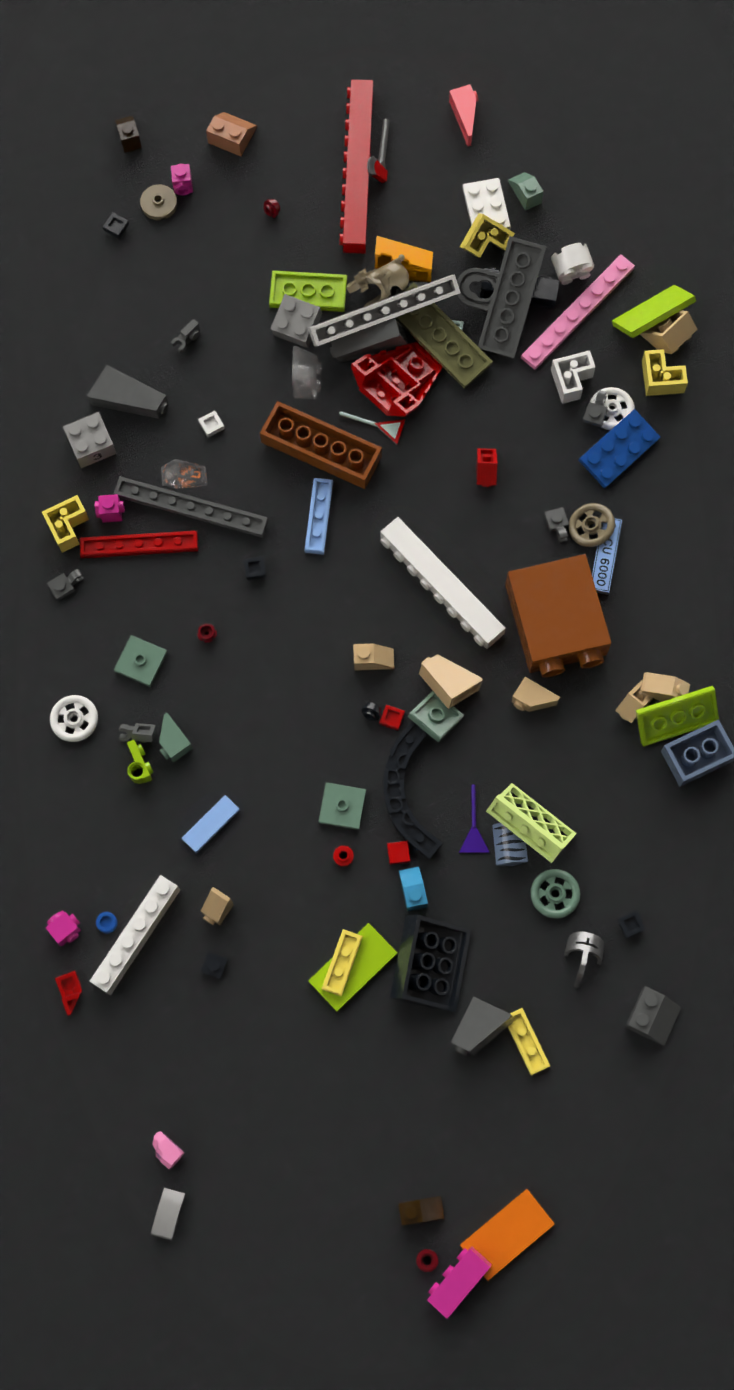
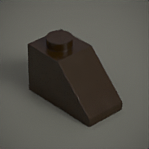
[115,116,142,153]
[398,1196,444,1225]

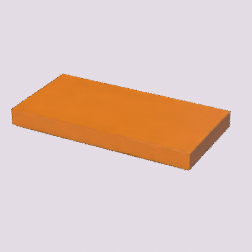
[460,1189,555,1281]

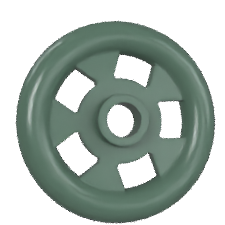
[530,869,580,918]

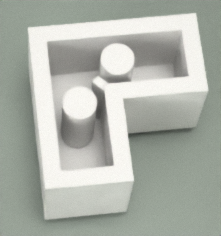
[551,350,595,404]

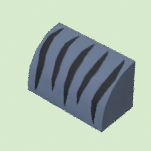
[492,823,528,866]

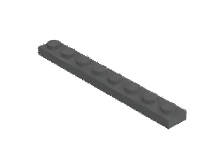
[113,476,268,538]

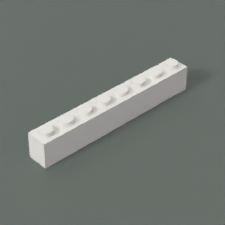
[308,274,461,346]
[380,517,506,649]

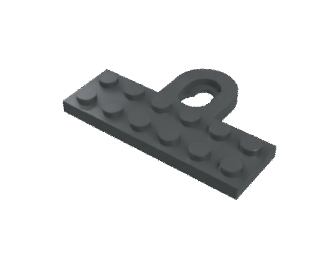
[457,236,546,359]

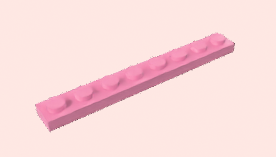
[521,254,635,370]

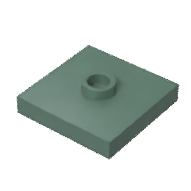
[114,635,168,687]
[408,691,464,743]
[319,782,366,830]

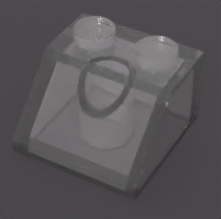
[292,346,321,399]

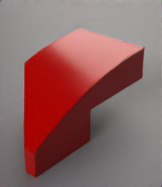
[55,970,82,1016]

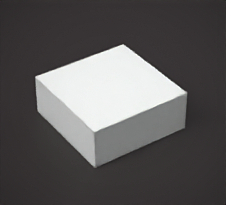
[198,411,225,437]

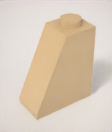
[419,654,483,709]

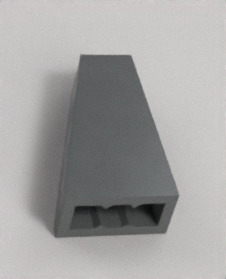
[330,318,408,363]
[87,365,169,419]

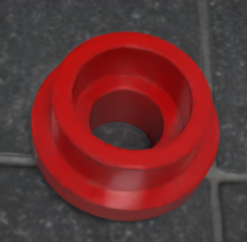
[333,846,354,866]

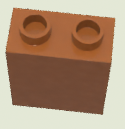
[505,554,611,678]

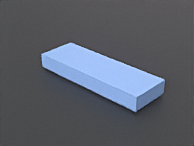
[182,795,240,854]

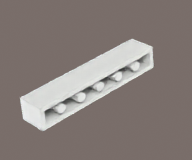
[90,875,180,995]

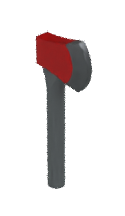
[367,119,390,183]

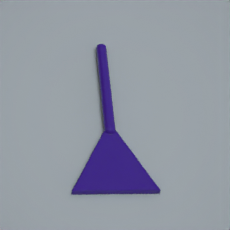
[459,784,490,853]

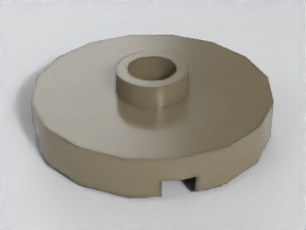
[140,184,177,220]

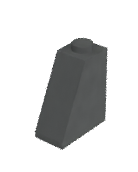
[451,996,514,1056]

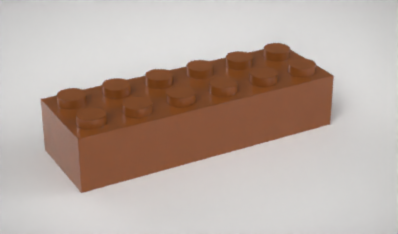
[260,401,382,489]

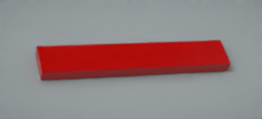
[80,531,198,558]

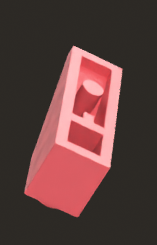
[449,84,478,146]

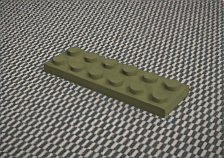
[395,282,493,389]

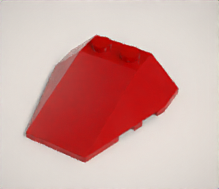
[351,342,443,416]

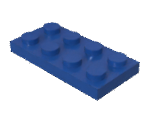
[578,409,660,488]

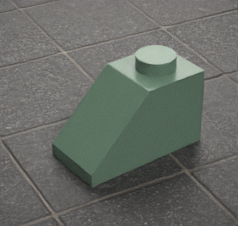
[508,172,543,211]
[159,713,193,763]

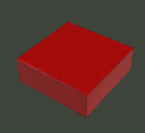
[379,704,405,731]
[387,841,410,865]

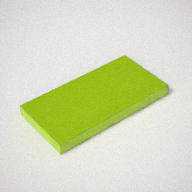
[269,271,347,312]
[612,285,696,338]
[636,686,719,747]
[308,923,398,1012]

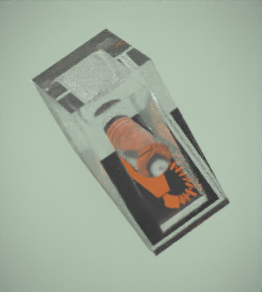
[161,459,207,489]

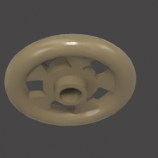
[568,503,615,547]

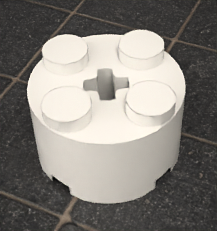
[551,243,594,285]

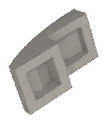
[151,1188,185,1240]

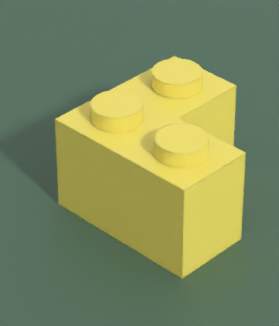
[460,213,515,257]
[642,349,688,396]
[42,495,89,553]

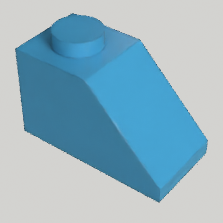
[399,867,428,911]

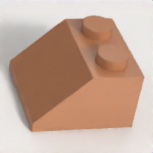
[206,112,257,156]

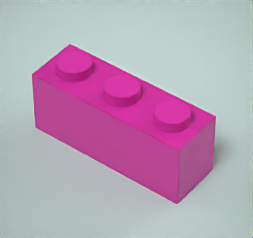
[427,1246,492,1318]

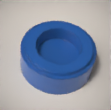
[96,912,118,933]

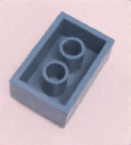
[661,720,734,787]

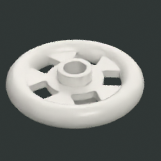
[590,387,635,430]
[50,695,98,742]

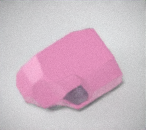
[152,1131,185,1170]

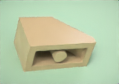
[353,644,394,670]
[640,672,690,702]
[511,677,560,712]
[616,680,653,723]
[201,887,234,925]

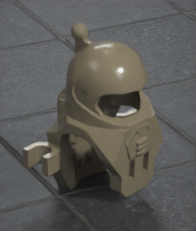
[347,254,409,307]

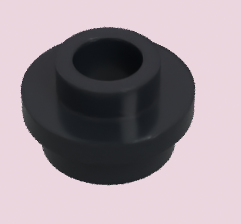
[361,702,381,721]

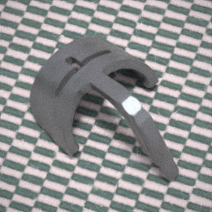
[564,932,604,988]

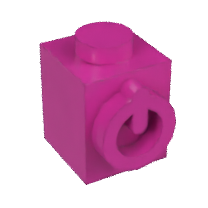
[171,164,193,195]
[95,494,125,523]
[45,910,81,946]

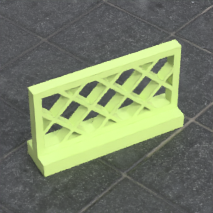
[486,783,577,863]

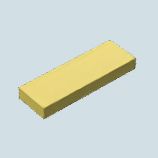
[322,929,363,997]
[508,1008,550,1076]

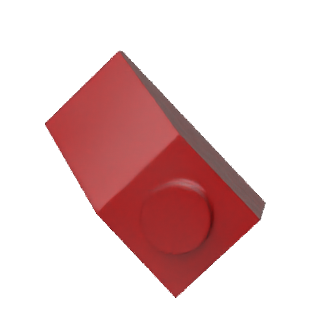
[476,448,498,487]

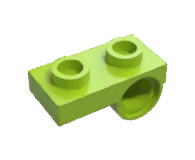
[127,740,154,784]

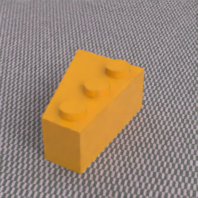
[375,236,433,282]

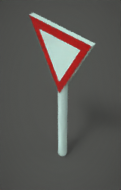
[339,412,406,445]

